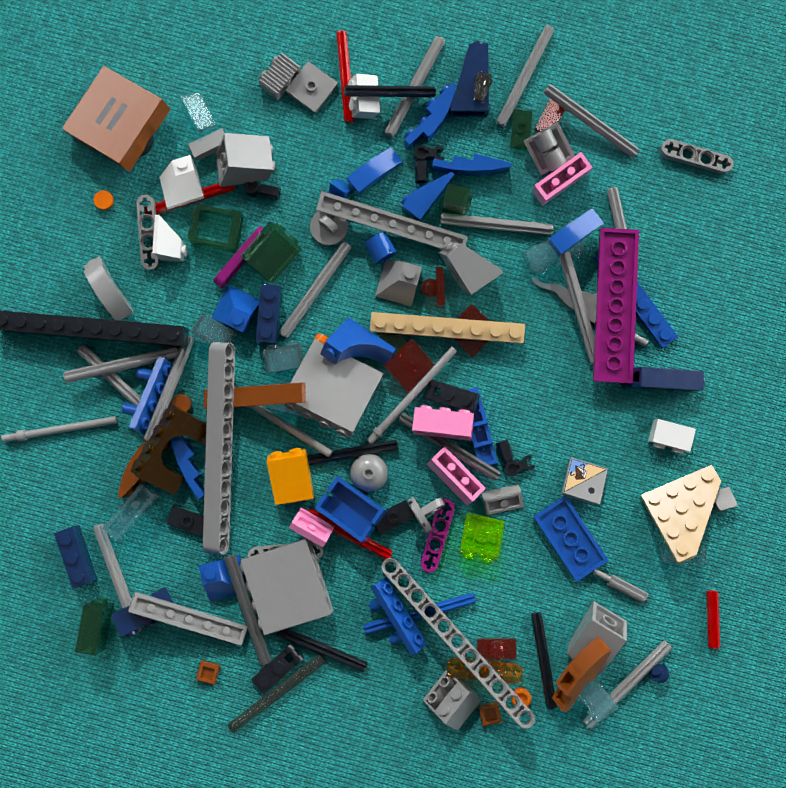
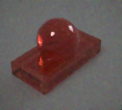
[421,267,445,308]
[477,638,516,660]

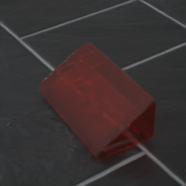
[534,99,565,132]

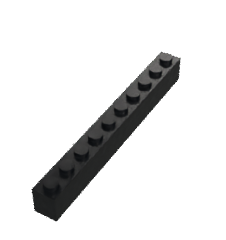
[0,310,189,348]

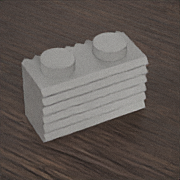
[259,53,301,100]

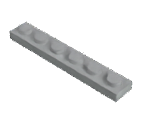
[128,592,248,645]

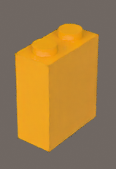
[267,448,314,505]

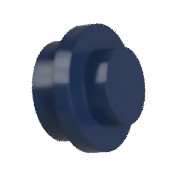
[650,664,670,683]

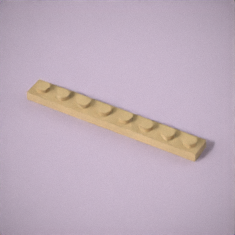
[370,312,525,344]

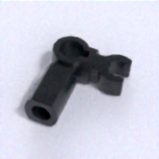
[413,145,444,183]
[244,181,281,200]
[496,439,535,476]

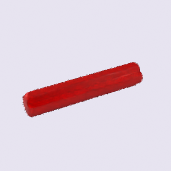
[706,590,720,649]

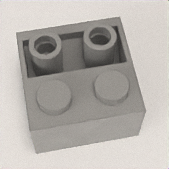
[423,669,482,731]

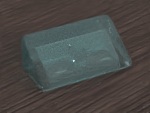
[181,92,217,134]

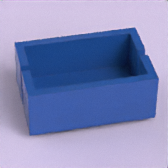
[315,476,387,543]

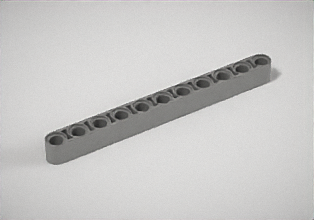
[203,342,235,555]
[382,558,535,728]

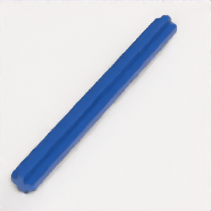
[363,593,476,635]

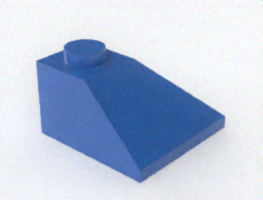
[211,285,259,335]
[199,555,249,602]

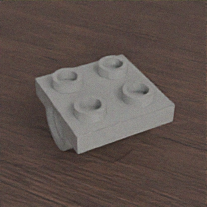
[524,122,575,175]

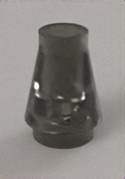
[473,72,493,102]

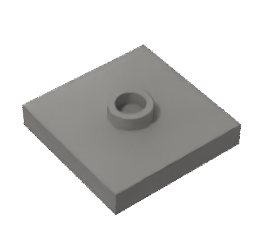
[285,61,338,114]

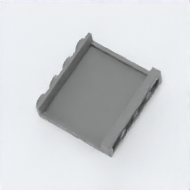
[284,339,383,437]
[240,538,334,635]

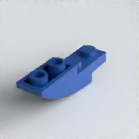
[404,82,456,150]

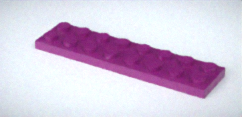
[593,228,639,384]

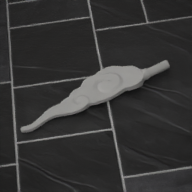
[532,277,648,347]

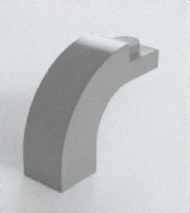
[84,256,133,321]

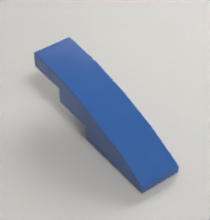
[431,153,512,176]
[467,387,498,466]
[170,436,205,500]

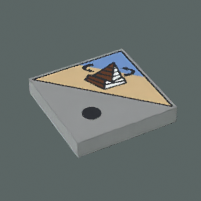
[561,457,608,506]

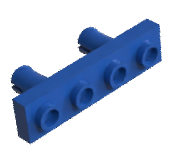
[122,356,173,435]
[369,577,427,655]

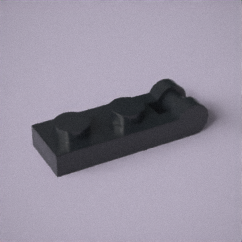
[424,380,480,413]
[251,643,305,694]

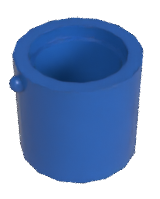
[364,232,397,264]

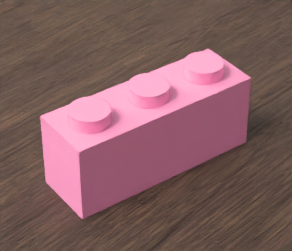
[532,152,592,206]
[412,405,474,441]
[427,446,486,505]

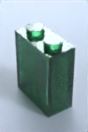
[240,222,302,284]
[75,597,114,656]

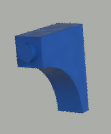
[320,318,396,365]

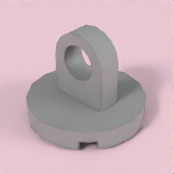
[310,211,348,246]
[407,497,445,533]

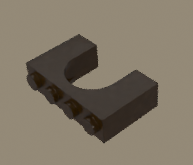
[130,404,207,495]

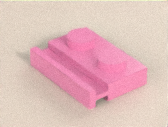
[289,508,334,547]

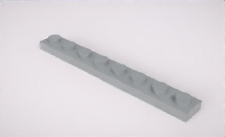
[316,191,468,249]

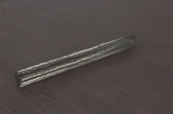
[228,655,325,733]

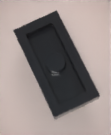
[376,500,415,534]
[166,505,204,536]

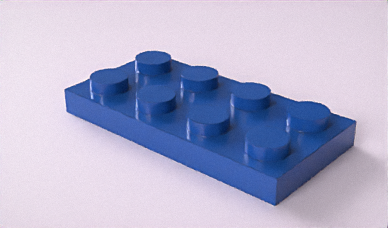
[533,496,609,582]

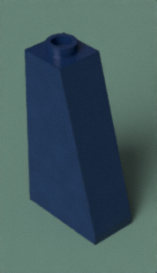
[450,41,489,117]
[622,367,705,391]

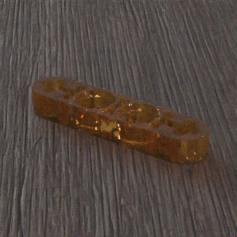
[447,658,523,684]

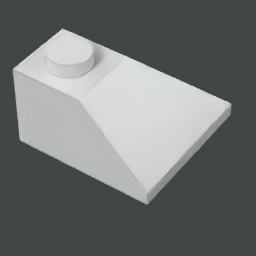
[160,155,204,209]
[152,215,187,262]

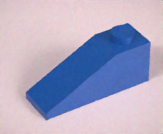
[401,172,454,222]

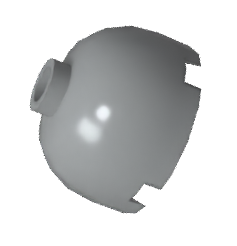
[350,454,388,492]

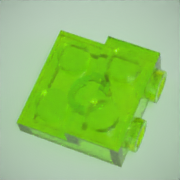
[458,513,505,564]

